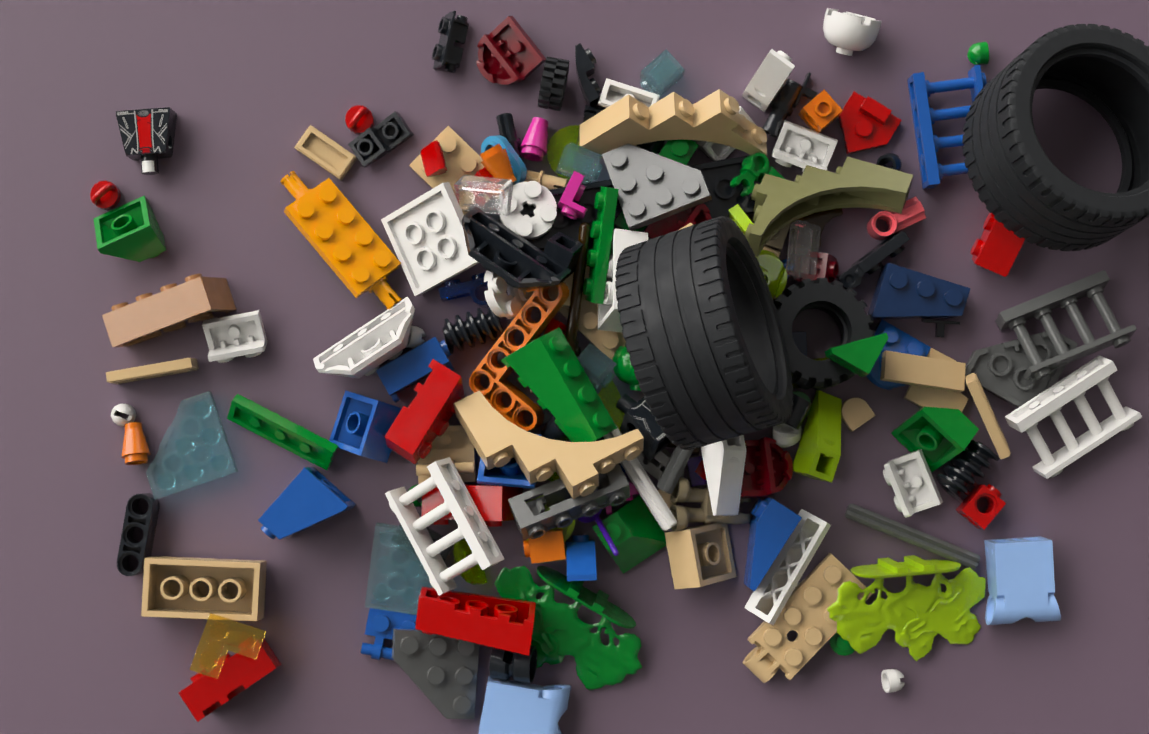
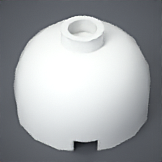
[823,8,882,56]

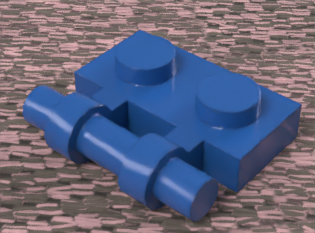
[361,605,417,664]

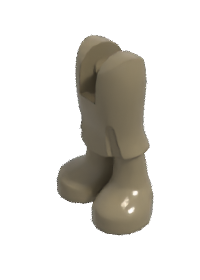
[670,477,751,531]

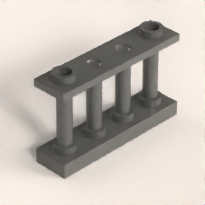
[995,270,1137,380]

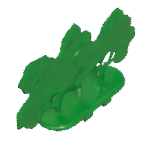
[494,566,642,690]

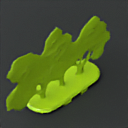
[827,555,986,661]

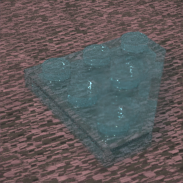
[146,391,238,500]
[365,522,454,615]

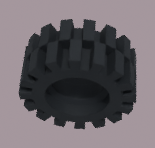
[538,56,570,111]

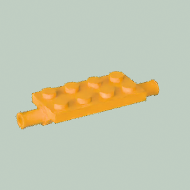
[280,171,402,310]

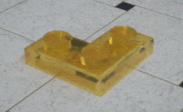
[189,613,266,679]

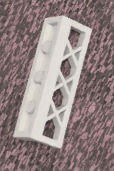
[744,509,831,625]

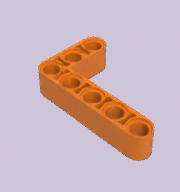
[469,282,569,431]

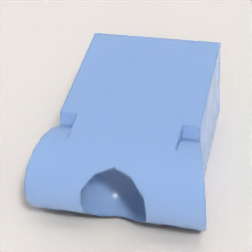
[984,536,1061,625]
[478,676,571,734]

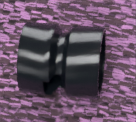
[489,645,538,683]

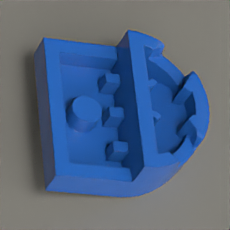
[866,319,931,390]

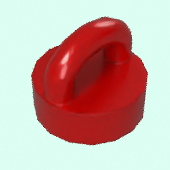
[345,105,374,135]
[90,181,121,210]

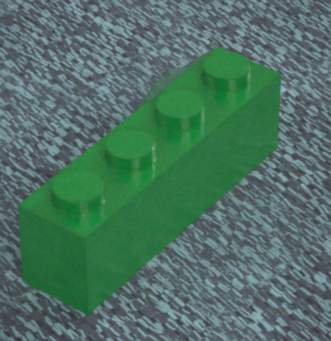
[501,327,617,442]

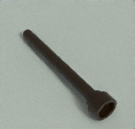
[565,222,591,359]

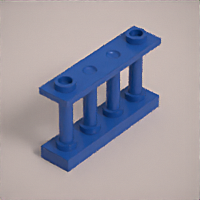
[907,65,987,190]

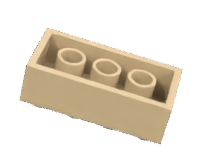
[141,556,267,621]

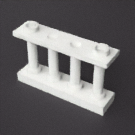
[1005,355,1142,479]
[385,457,504,596]

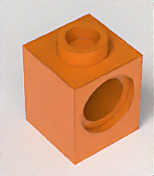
[798,90,843,133]
[523,529,566,564]

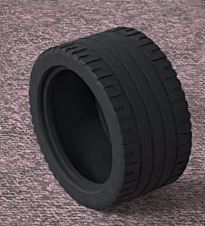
[962,24,1149,251]
[615,216,793,450]

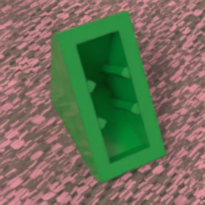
[824,333,888,377]

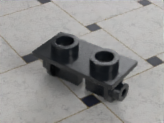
[432,11,469,73]

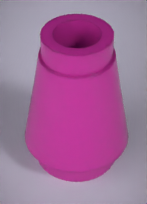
[520,117,549,162]

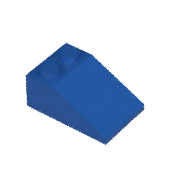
[744,497,802,591]

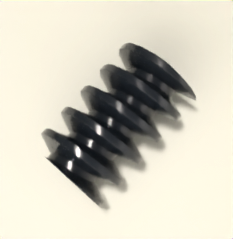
[442,306,503,354]
[936,440,1000,502]

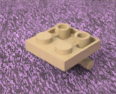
[416,425,476,484]

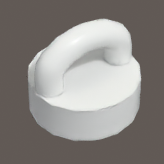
[773,423,802,448]

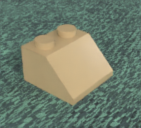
[665,523,737,589]

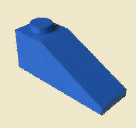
[566,535,597,581]

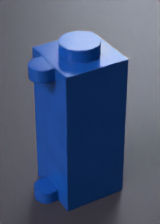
[376,337,454,403]

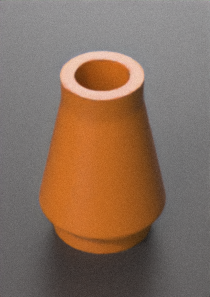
[480,143,517,188]
[121,422,151,465]

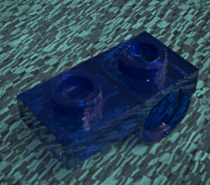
[438,272,488,308]

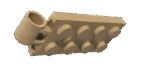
[743,553,872,683]

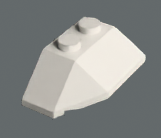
[313,296,415,379]

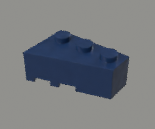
[867,263,971,320]

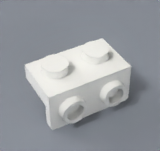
[772,120,838,172]
[202,310,267,363]
[883,449,943,518]

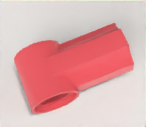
[867,196,926,240]

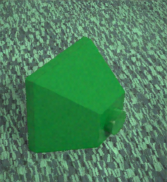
[93,195,166,262]
[891,406,979,472]
[592,495,666,574]

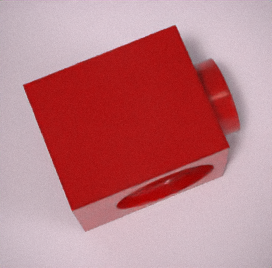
[956,484,1006,530]

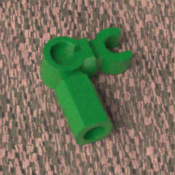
[730,152,785,197]

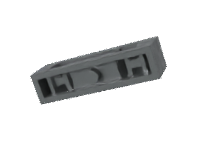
[508,463,630,540]

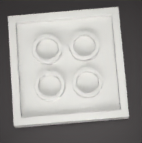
[381,182,479,296]

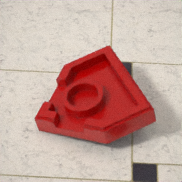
[838,91,902,155]

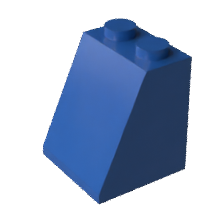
[258,467,356,540]

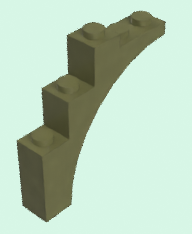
[745,156,913,257]

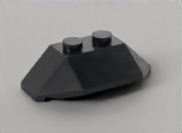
[461,207,571,291]

